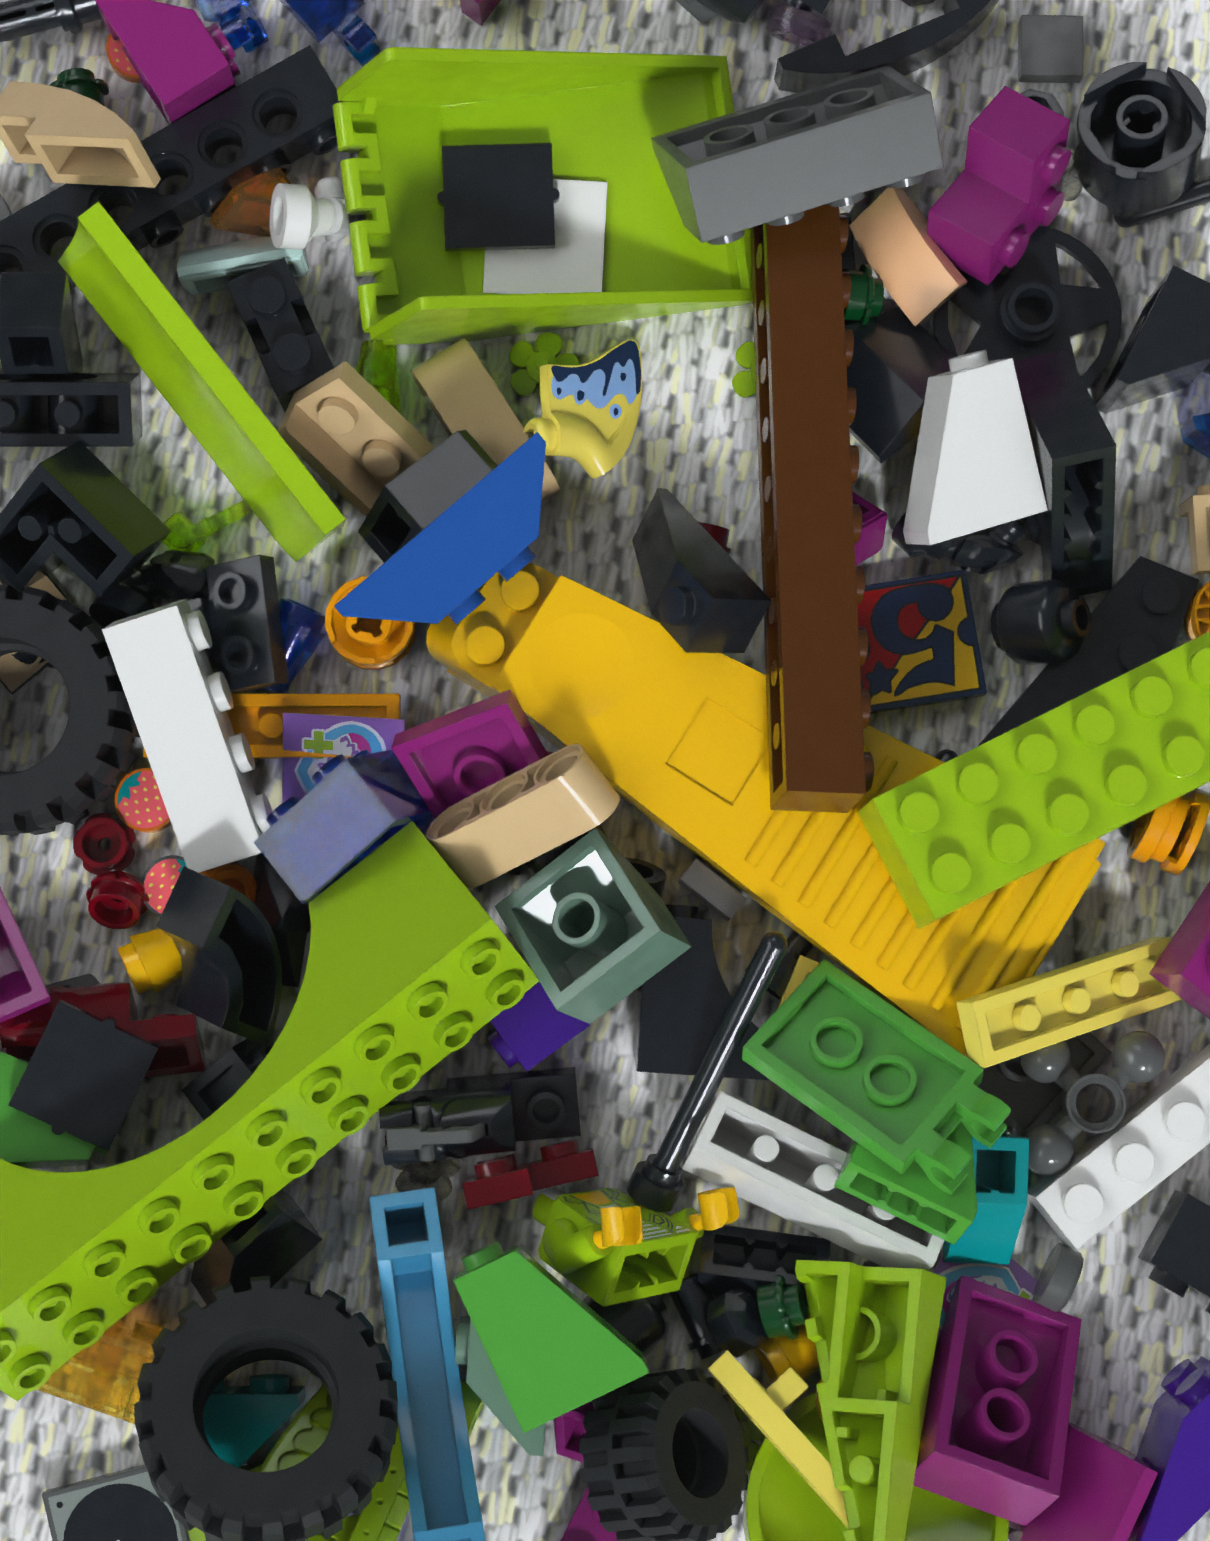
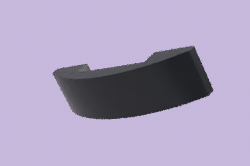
[774,0,999,93]

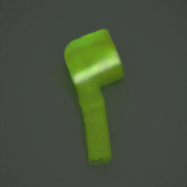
[163,500,250,552]

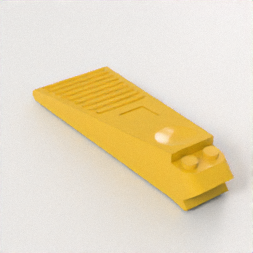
[426,562,1106,1058]

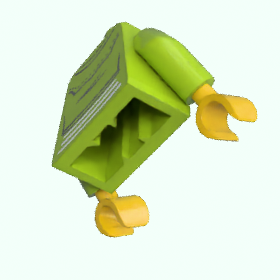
[532,1187,740,1307]

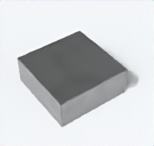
[1018,15,1083,83]
[678,859,747,921]

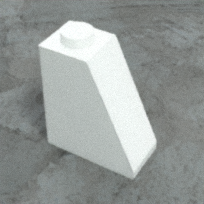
[903,350,1048,545]

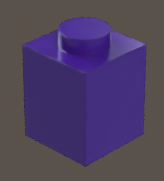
[487,982,590,1071]

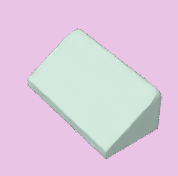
[177,235,310,296]

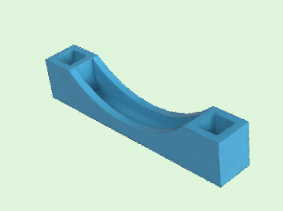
[369,1187,485,1541]

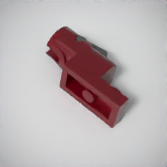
[0,974,205,1078]

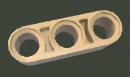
[410,338,560,502]
[426,744,620,888]

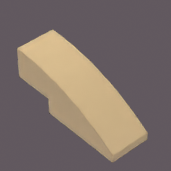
[0,81,161,188]

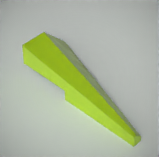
[795,1260,947,1541]

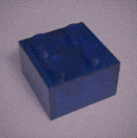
[253,750,433,904]

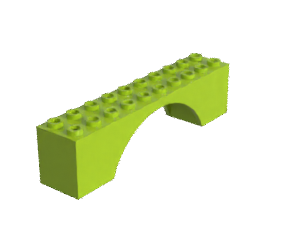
[0,821,539,1402]

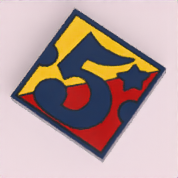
[857,570,987,714]

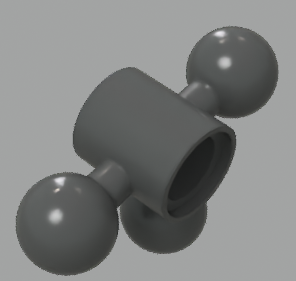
[1019,1031,1165,1176]

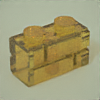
[36,1320,168,1424]

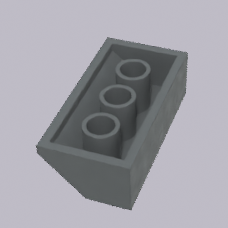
[651,65,944,245]

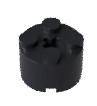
[1073,62,1207,217]

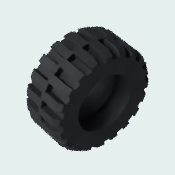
[0,584,140,836]
[134,1276,398,1541]

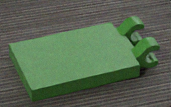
[742,959,1011,1195]

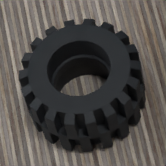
[579,1368,749,1541]

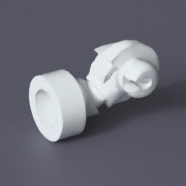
[270,176,361,250]

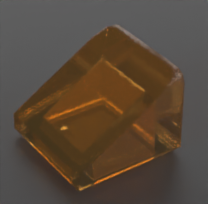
[209,168,291,237]

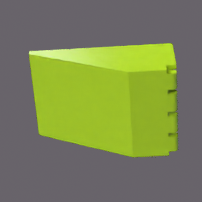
[332,47,753,345]

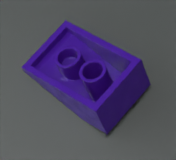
[1127,1356,1210,1541]

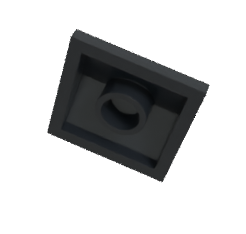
[845,306,954,464]

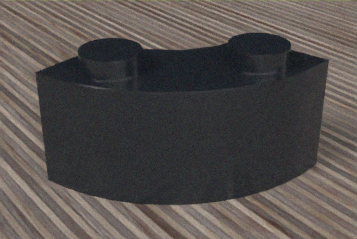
[156,866,282,1046]

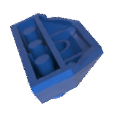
[334,432,546,625]

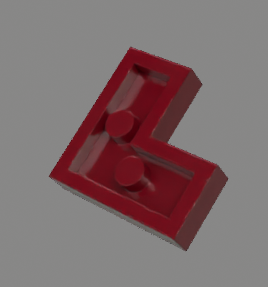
[462,1139,599,1210]

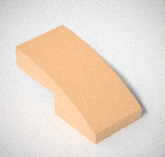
[849,187,968,326]

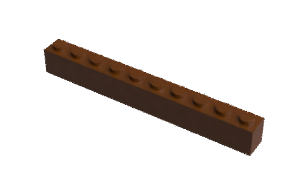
[751,204,874,813]

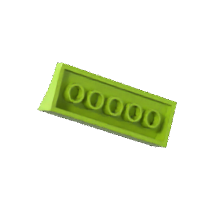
[58,201,346,562]

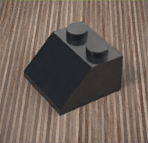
[1096,265,1210,414]

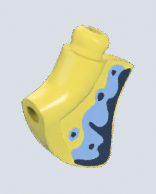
[523,339,642,479]

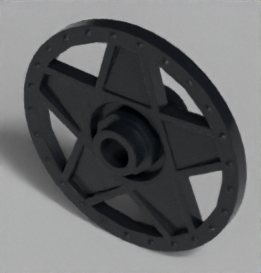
[933,226,1122,389]

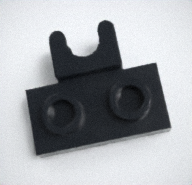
[188,555,289,694]

